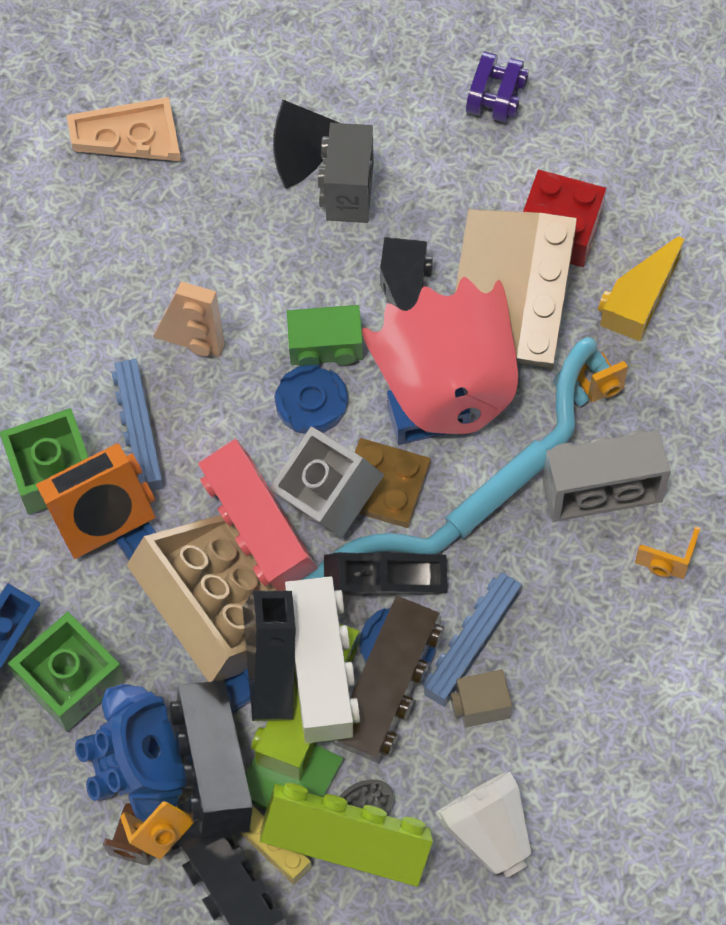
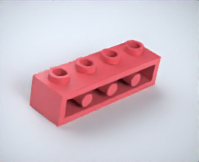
[198,438,318,591]

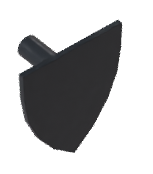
[273,100,340,189]

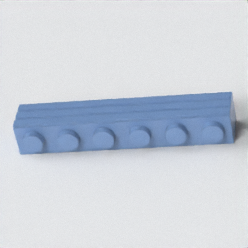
[111,358,164,491]
[422,572,522,707]

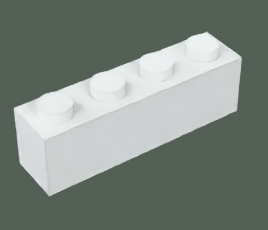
[285,576,360,743]

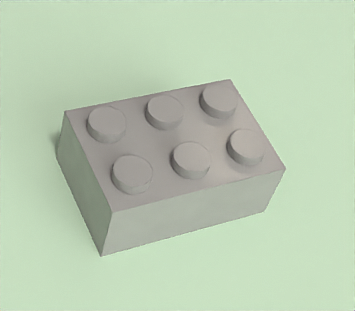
[542,430,670,522]

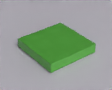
[246,745,344,810]

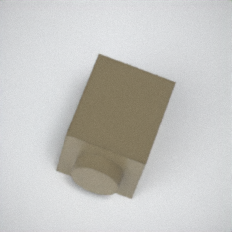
[450,669,512,728]

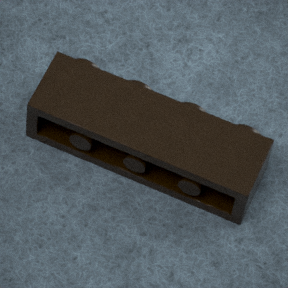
[333,595,445,764]

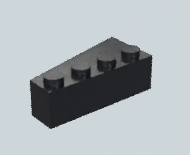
[171,800,287,925]

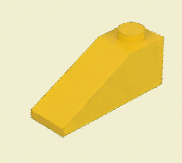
[597,236,685,341]

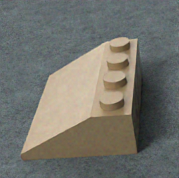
[455,209,577,368]
[126,515,286,682]

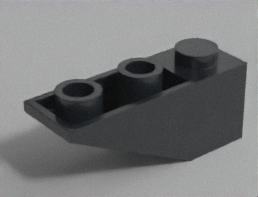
[380,237,433,311]
[242,591,296,721]

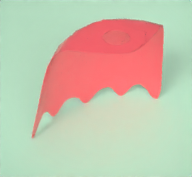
[362,277,518,434]

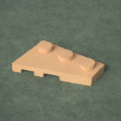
[67,97,181,161]

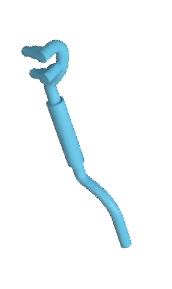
[302,337,610,580]

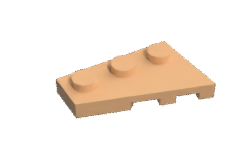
[153,281,225,357]

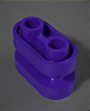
[466,51,529,123]

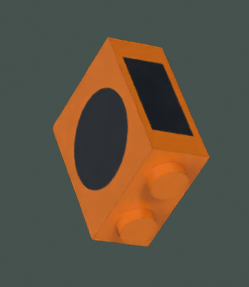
[36,443,156,560]

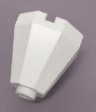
[435,772,531,877]

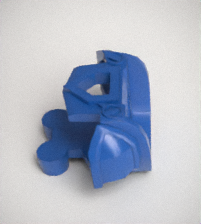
[75,684,184,822]

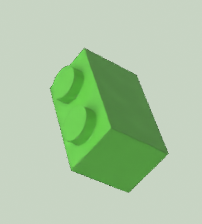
[286,305,363,366]

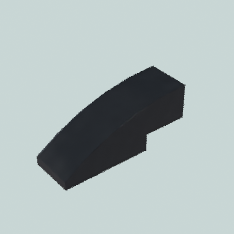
[324,552,447,594]

